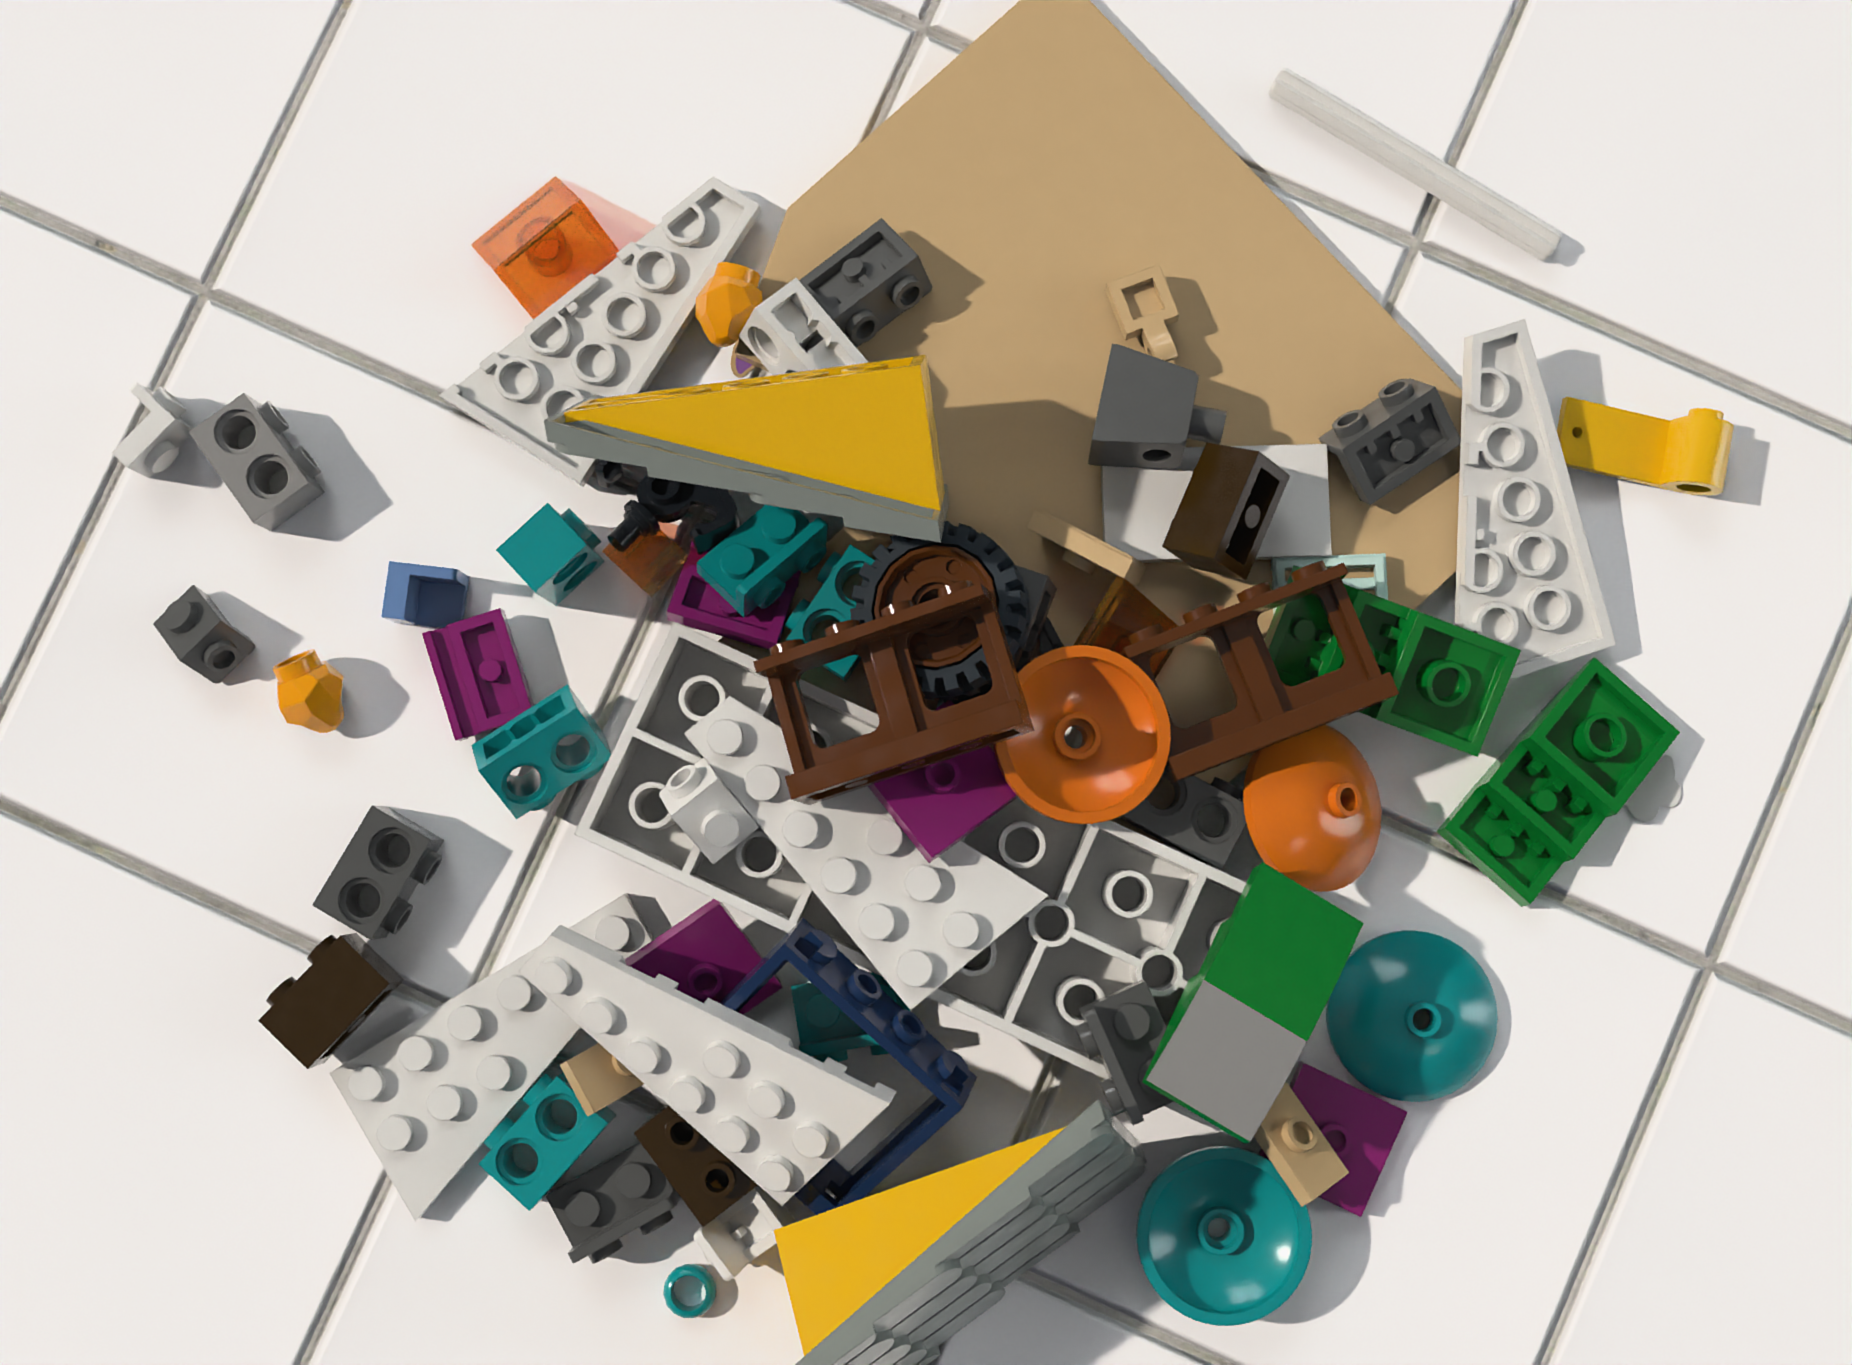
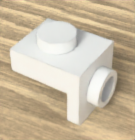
[111,382,193,478]
[659,758,759,864]
[693,1185,796,1281]

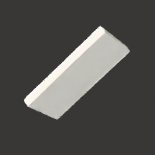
[1101,444,1332,563]

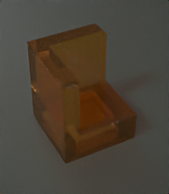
[602,529,688,598]

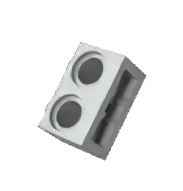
[188,393,325,531]

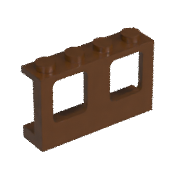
[1121,561,1399,784]
[753,580,1035,805]

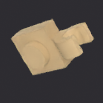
[1105,264,1180,364]

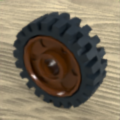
[850,521,1031,701]

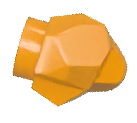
[695,262,763,347]
[272,649,344,733]

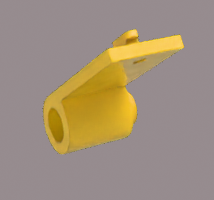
[1557,396,1734,495]

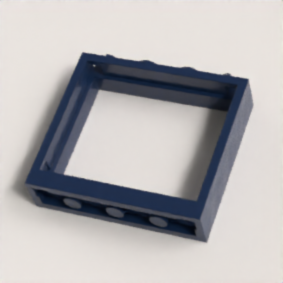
[719,918,977,1215]

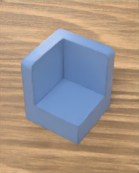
[381,561,470,629]

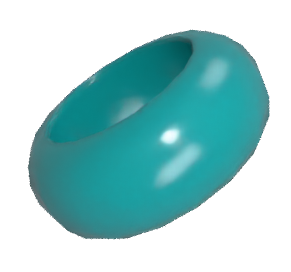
[663,1264,716,1318]

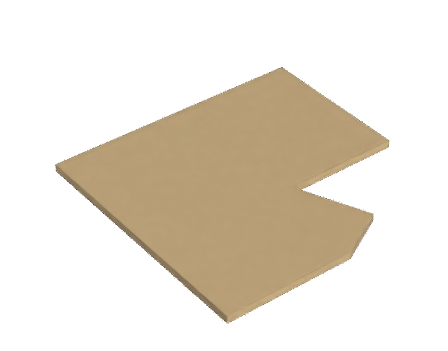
[718,0,1462,844]

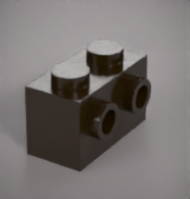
[1162,442,1290,581]
[258,933,404,1069]
[634,1105,758,1227]

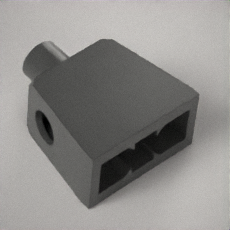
[1088,344,1227,469]

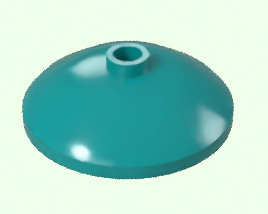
[1326,930,1498,1102]
[1136,1146,1312,1326]

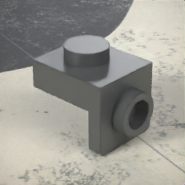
[153,584,255,684]

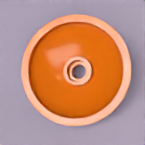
[994,645,1171,824]
[1243,725,1381,892]

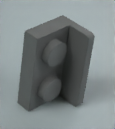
[799,218,932,348]
[1319,378,1461,505]
[1075,980,1174,1126]
[546,1142,681,1264]

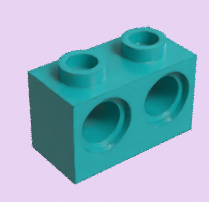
[496,502,605,606]
[785,544,875,682]
[471,684,612,820]
[478,1072,617,1211]

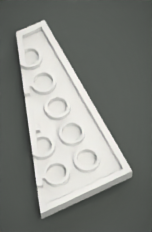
[439,176,762,487]
[1455,319,1616,680]
[684,696,1048,1010]
[329,893,654,1222]
[518,924,897,1206]

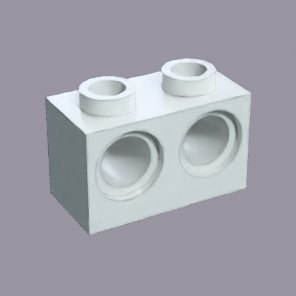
[739,278,868,375]

